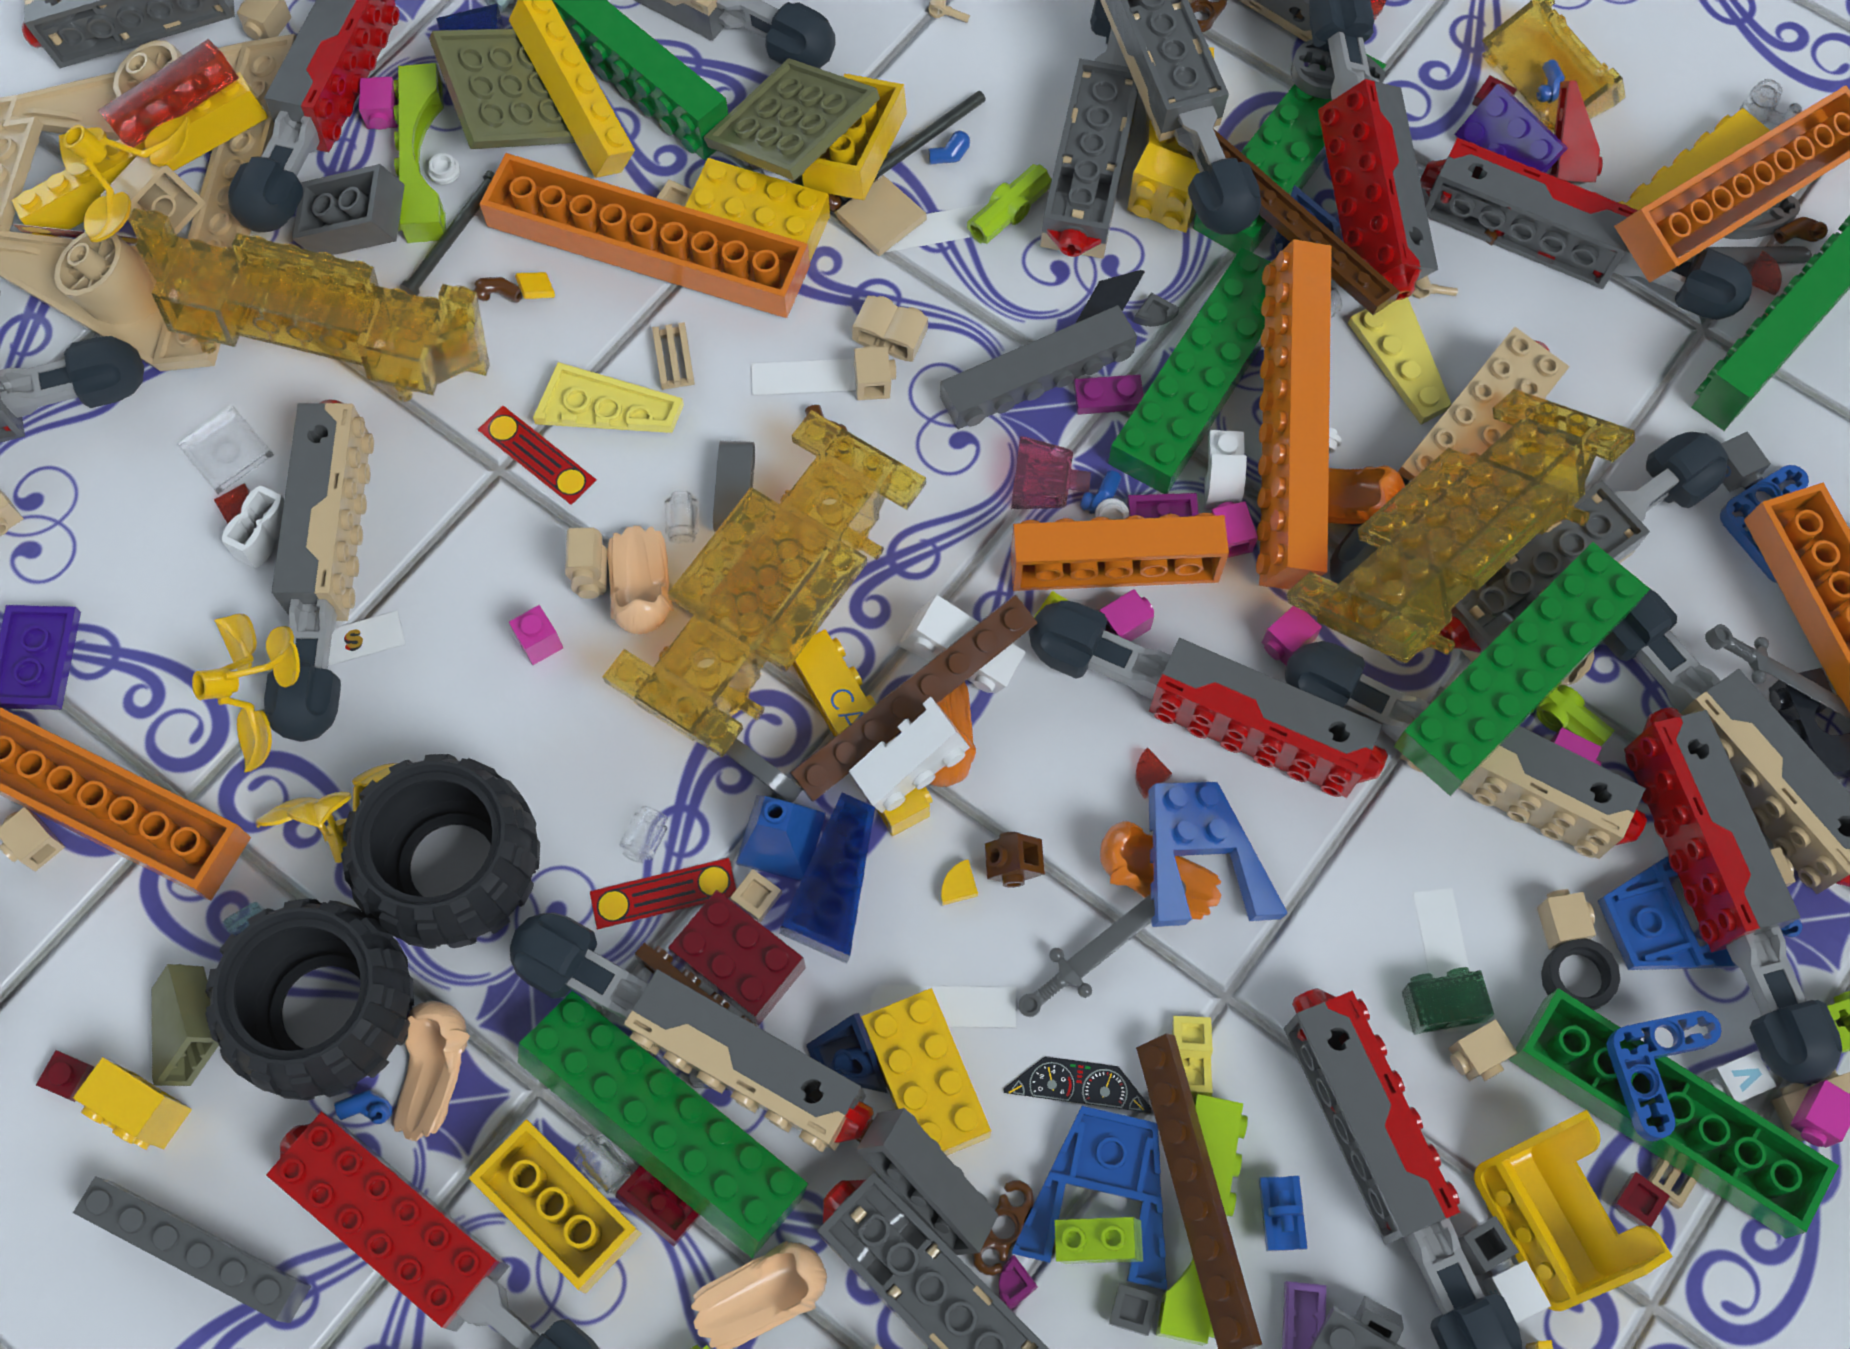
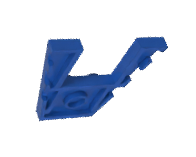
[1148,782,1288,927]
[1598,855,1739,970]
[1011,1106,1167,1290]

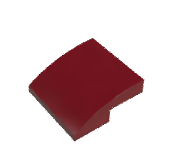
[615,1165,700,1247]

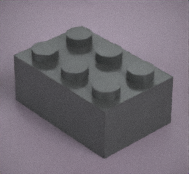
[292,164,405,258]

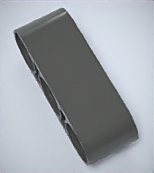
[713,441,755,533]

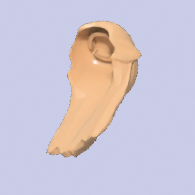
[607,526,674,634]
[392,1001,470,1141]
[691,1241,827,1349]

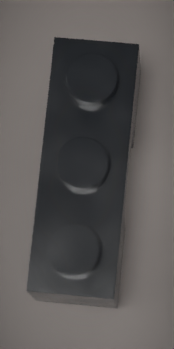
[1768,668,1850,780]

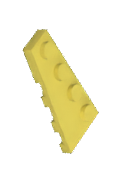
[1348,297,1451,425]
[533,362,684,433]

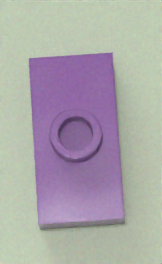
[1282,1281,1326,1349]

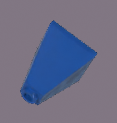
[736,795,826,882]

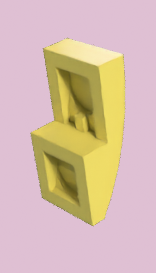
[1172,1016,1213,1099]

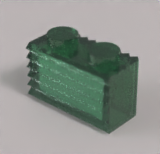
[1402,967,1494,1035]

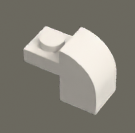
[1204,430,1247,510]

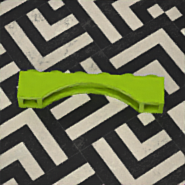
[394,63,446,243]
[1156,1094,1248,1346]

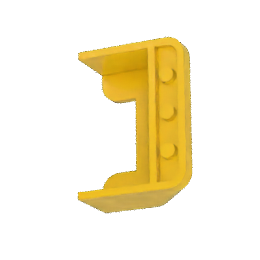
[1474,1110,1673,1311]

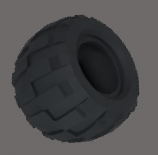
[341,754,540,949]
[205,898,414,1101]

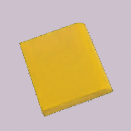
[515,272,555,299]

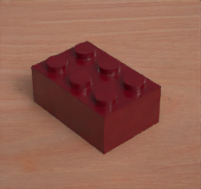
[668,890,806,1026]

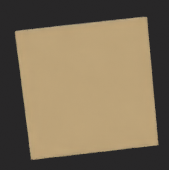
[836,175,927,256]

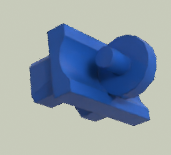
[1259,1176,1308,1252]

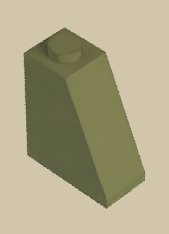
[151,964,219,1086]

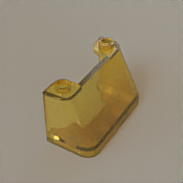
[1482,0,1626,133]

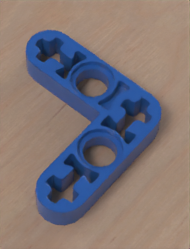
[1720,465,1809,584]
[1607,1011,1722,1141]

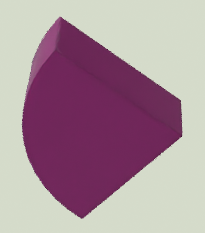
[998,1255,1038,1309]

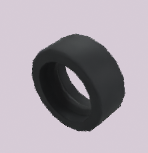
[1541,938,1621,1010]

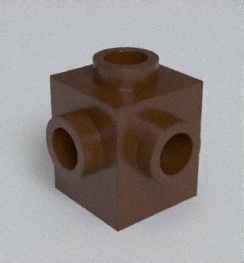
[985,832,1045,888]

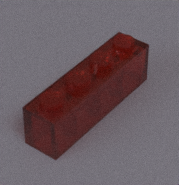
[98,39,239,147]

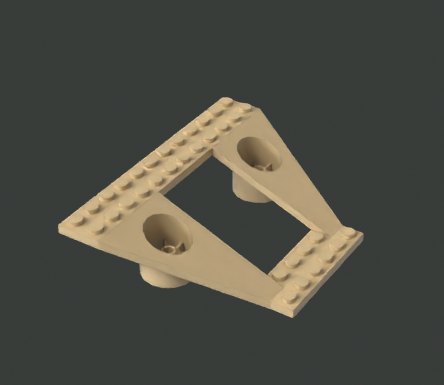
[0,34,297,371]

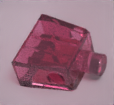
[1011,436,1091,509]

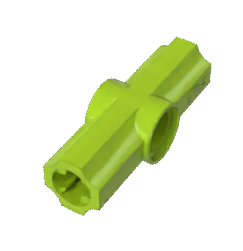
[967,164,1052,244]
[1535,685,1615,746]

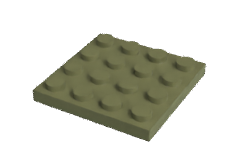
[429,29,576,149]
[704,58,880,181]

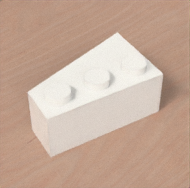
[897,595,1026,694]
[849,697,970,813]

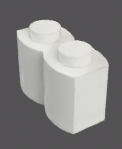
[222,485,284,569]

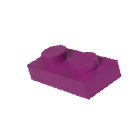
[1074,374,1144,415]
[1127,493,1199,518]

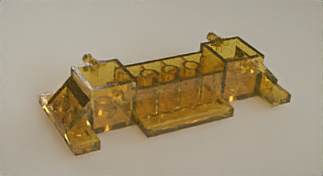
[129,208,490,402]
[1286,389,1635,664]
[602,410,926,757]

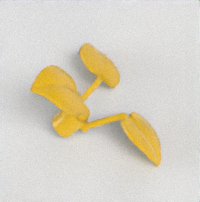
[59,116,190,243]
[192,613,300,773]
[255,763,397,863]

